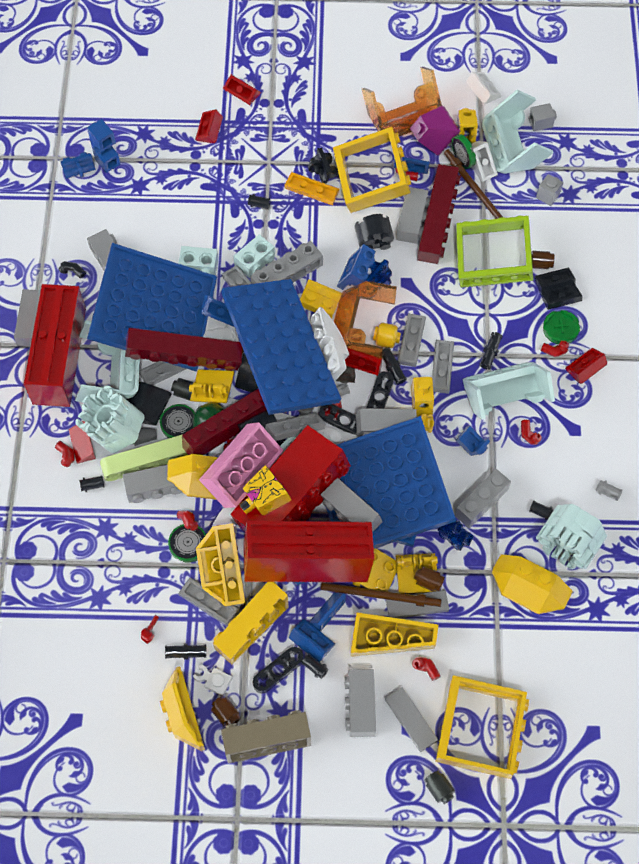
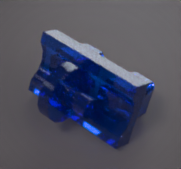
[361,259,392,294]
[438,521,474,551]

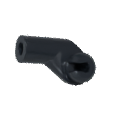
[59,261,86,279]

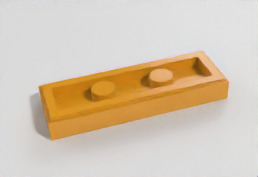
[284,172,340,206]

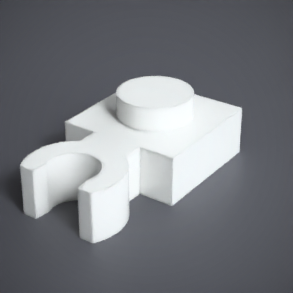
[193,665,233,697]

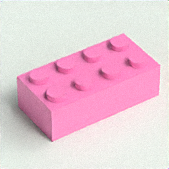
[199,422,284,508]

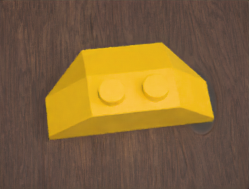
[167,454,218,500]
[196,523,245,606]
[492,554,573,614]
[160,666,205,751]

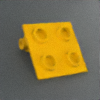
[189,369,234,403]
[353,548,397,592]
[396,553,438,594]

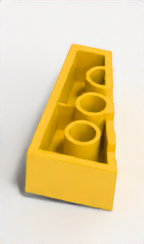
[213,582,289,665]
[350,612,439,657]

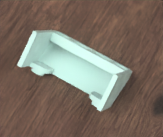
[482,90,553,174]
[75,320,140,402]
[463,362,555,420]

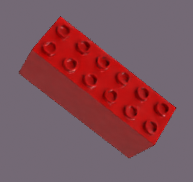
[24,284,86,407]
[230,425,350,532]
[244,521,375,582]

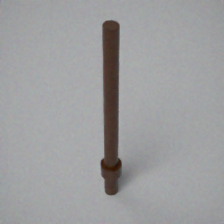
[444,149,503,219]
[321,582,442,607]

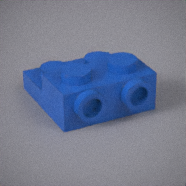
[337,244,376,290]

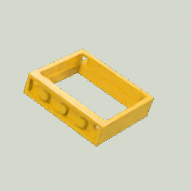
[333,127,411,213]
[435,675,529,779]

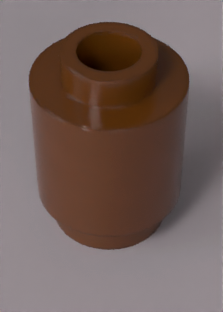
[532,250,555,270]
[414,566,445,592]
[211,697,241,726]

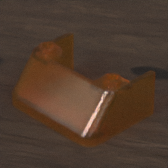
[362,67,442,137]
[334,281,397,358]

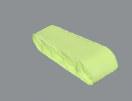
[100,435,188,481]

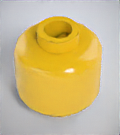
[373,323,401,349]

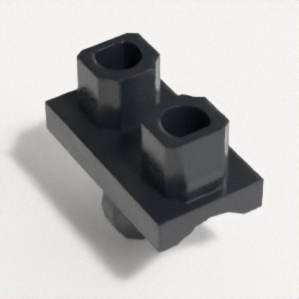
[308,148,338,184]

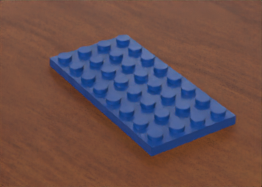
[221,279,342,415]

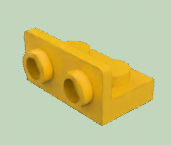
[300,279,342,319]

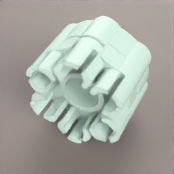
[76,386,144,453]
[536,504,607,569]

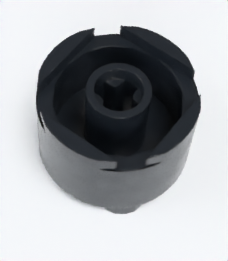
[354,214,394,250]

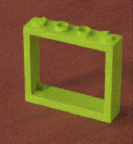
[456,215,533,288]

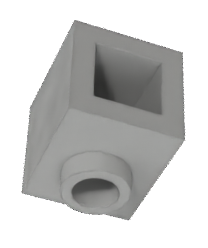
[528,103,557,131]
[536,174,563,206]

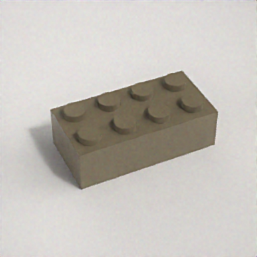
[221,710,311,764]

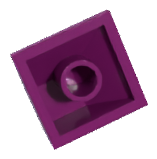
[410,106,460,156]

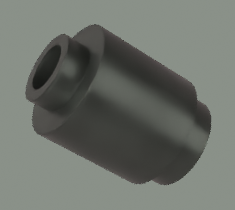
[171,378,194,401]
[425,770,455,804]

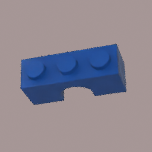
[87,119,121,173]

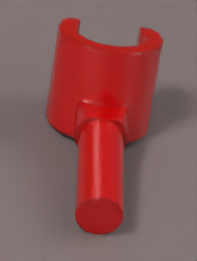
[141,615,159,644]

